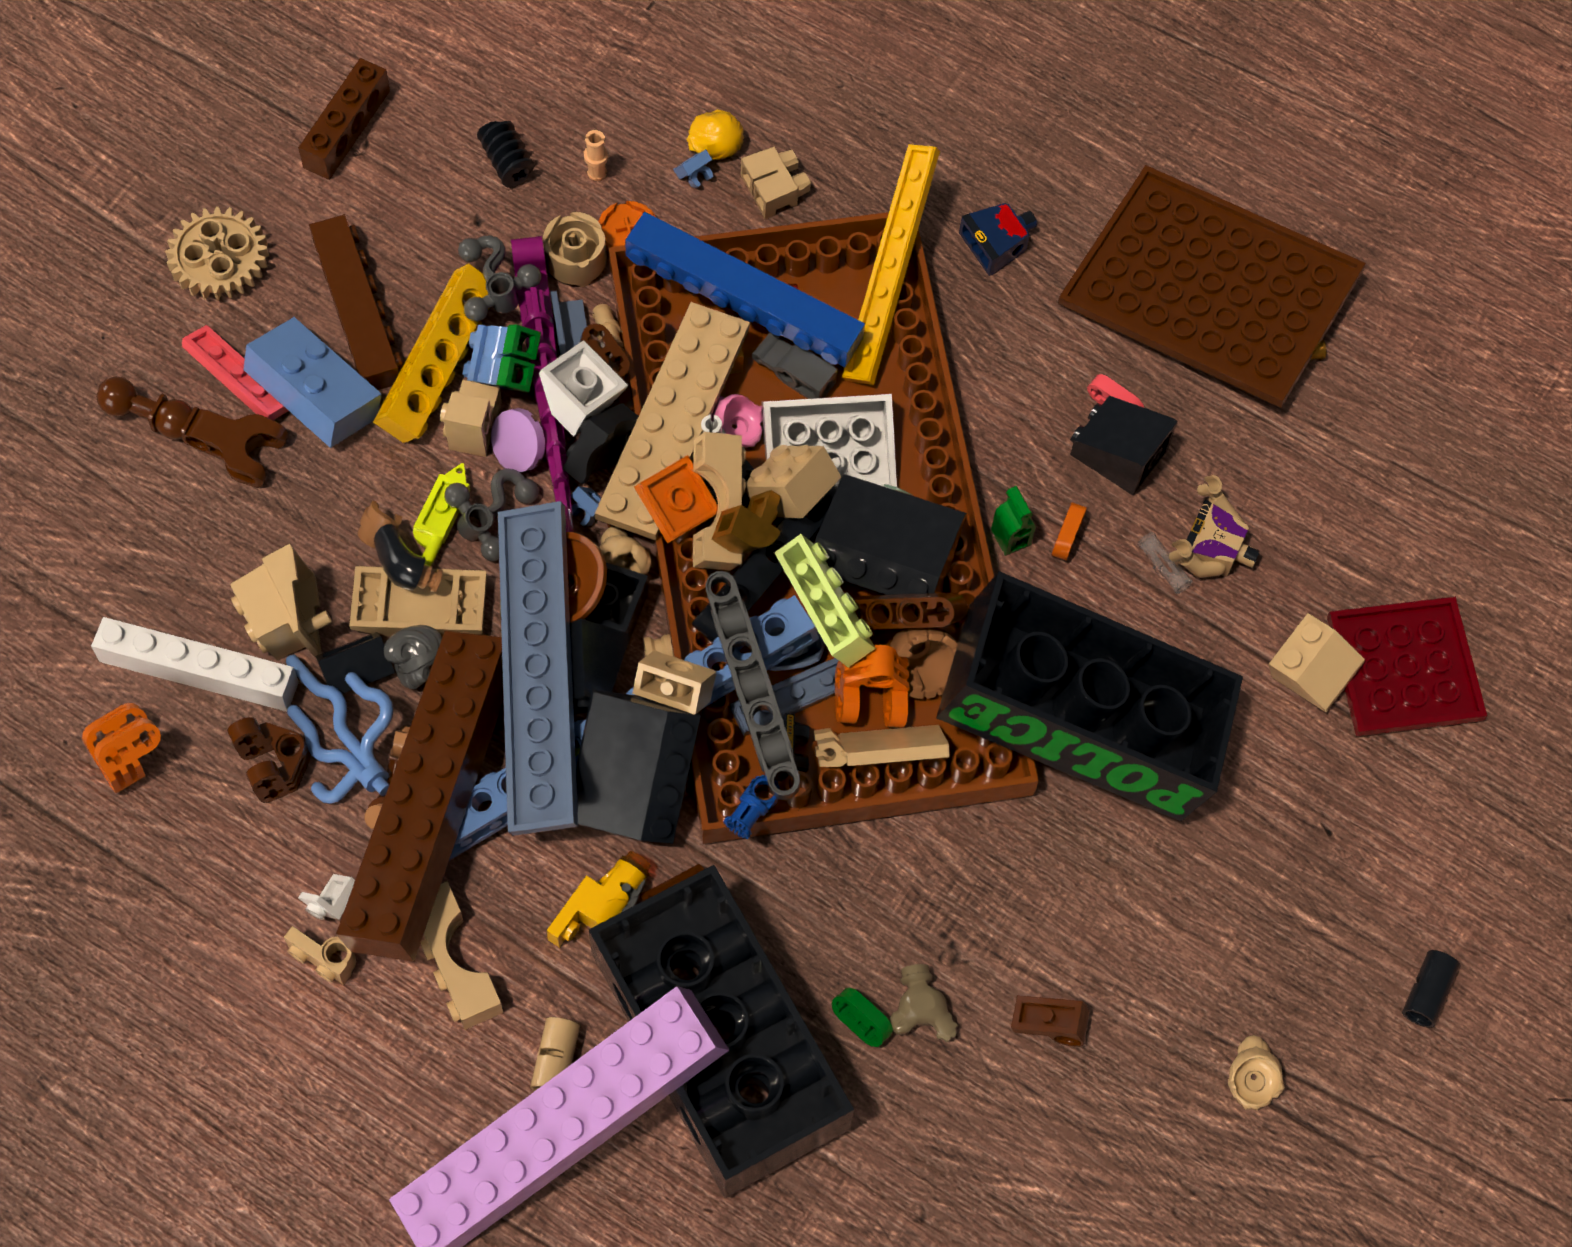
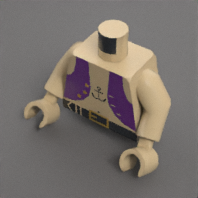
[1169,475,1260,578]

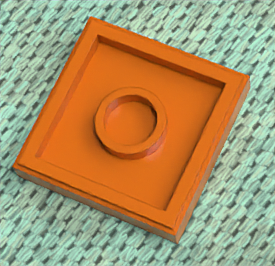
[634,455,718,544]

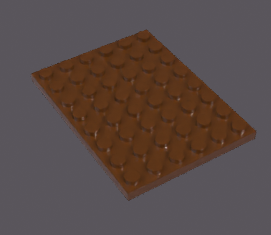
[1058,165,1366,408]

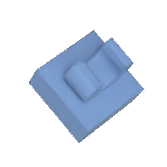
[673,149,713,188]
[571,486,601,527]

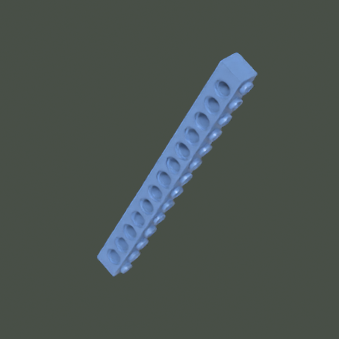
[449,595,819,860]

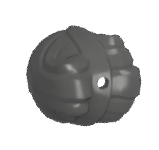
[384,625,442,690]

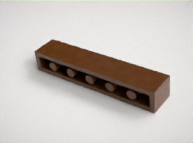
[309,214,403,390]

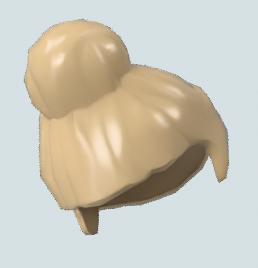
[599,526,651,575]
[1228,1035,1285,1110]

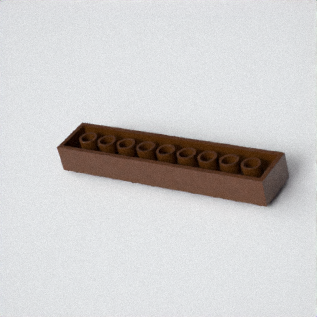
[336,631,504,962]

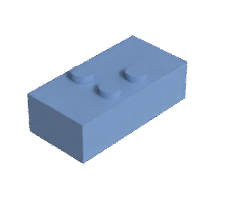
[243,317,382,448]

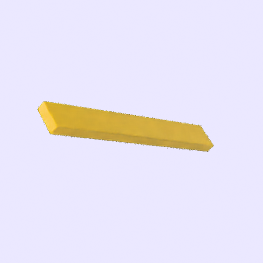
[842,144,940,385]

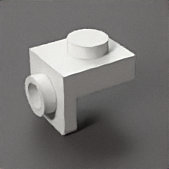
[298,874,355,920]

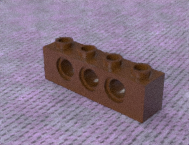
[298,58,390,180]

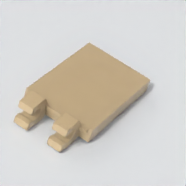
[814,725,949,767]

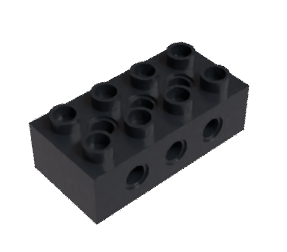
[589,865,854,1198]

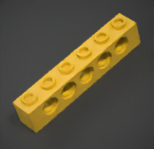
[373,263,490,443]

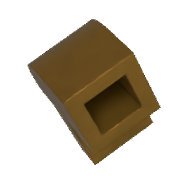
[711,490,781,554]

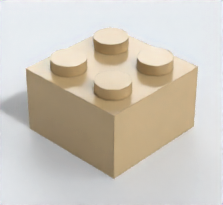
[745,445,841,518]

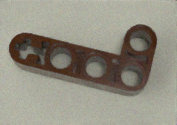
[853,593,968,645]

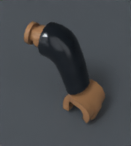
[357,500,443,593]

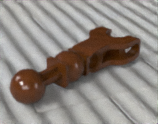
[96,376,289,488]

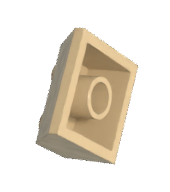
[1269,613,1365,712]

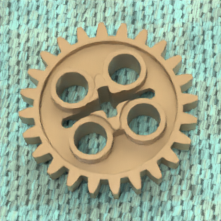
[165,207,269,300]

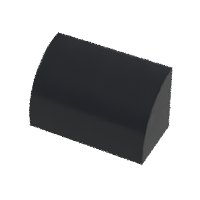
[315,632,395,694]

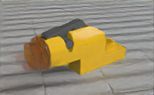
[546,851,651,948]

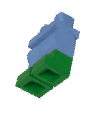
[462,325,541,392]

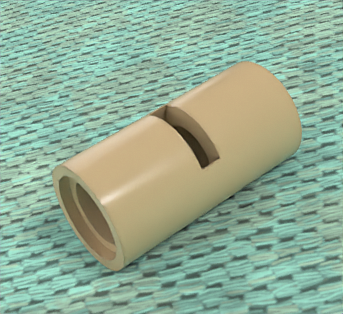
[530,1017,580,1091]

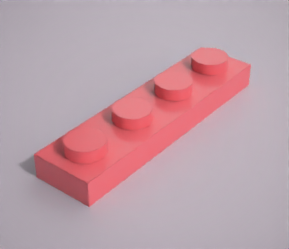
[182,325,288,420]

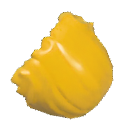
[686,109,744,160]

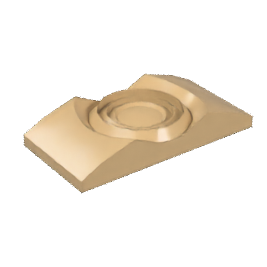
[349,566,487,637]

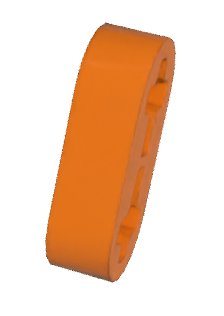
[1051,502,1087,561]

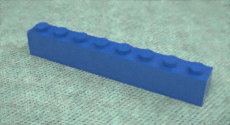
[625,212,865,368]

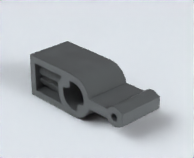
[752,333,838,399]

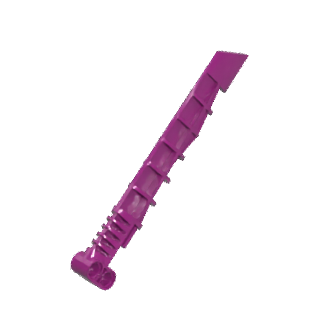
[511,236,574,532]

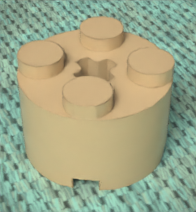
[543,212,607,287]

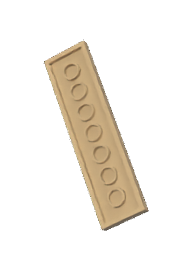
[595,302,750,540]

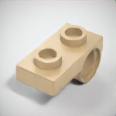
[284,926,356,985]

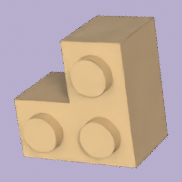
[440,380,502,457]

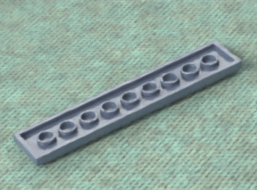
[498,501,578,836]

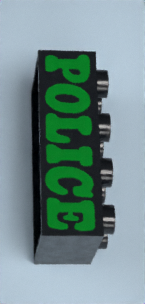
[936,571,1243,821]

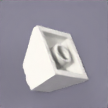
[539,340,628,436]

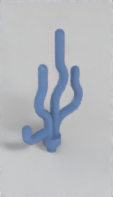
[286,655,394,804]

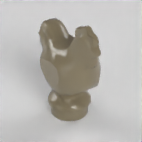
[889,964,958,1042]

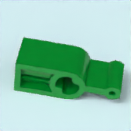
[991,486,1036,556]

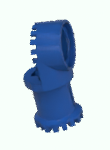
[723,775,780,839]

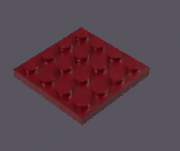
[1327,596,1487,737]

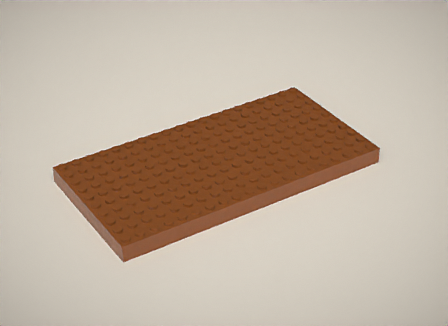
[609,212,1039,844]

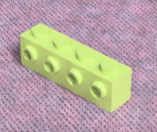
[775,534,876,668]

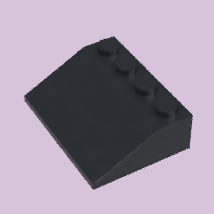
[814,474,967,605]
[576,690,701,844]

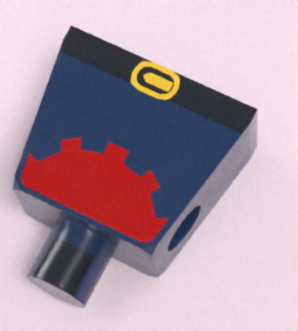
[959,203,1037,276]

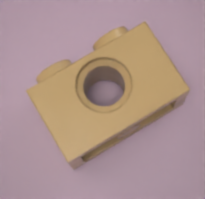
[632,651,717,715]

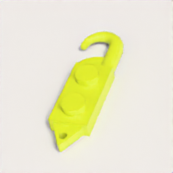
[413,463,470,566]

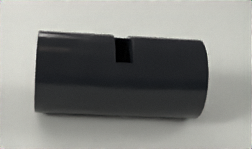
[1402,950,1460,1028]

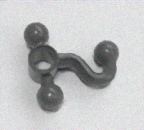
[458,235,541,322]
[444,468,539,562]

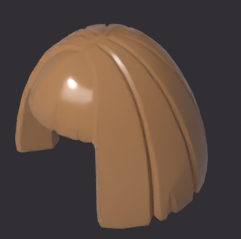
[890,627,958,699]

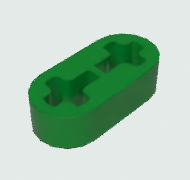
[831,988,893,1047]

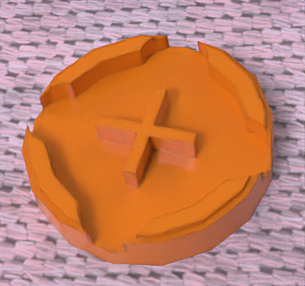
[598,201,656,252]

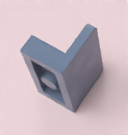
[551,291,587,356]

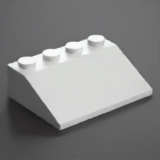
[762,394,897,487]

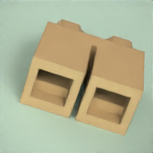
[741,147,811,219]

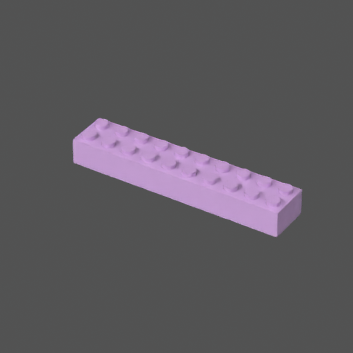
[389,986,729,1247]

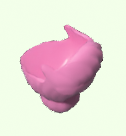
[711,394,763,448]

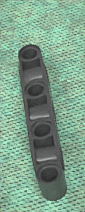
[705,571,800,800]

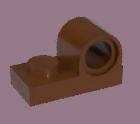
[1011,995,1090,1047]

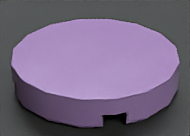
[491,408,545,472]

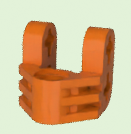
[835,645,910,728]
[82,703,161,794]

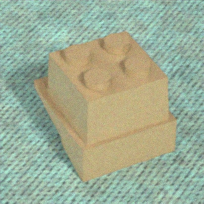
[230,544,332,660]

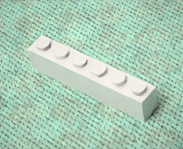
[91,617,299,712]

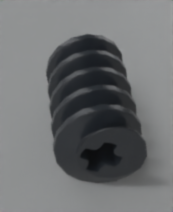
[477,121,535,188]

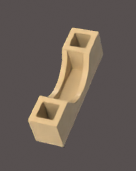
[693,432,746,571]
[421,881,504,1030]

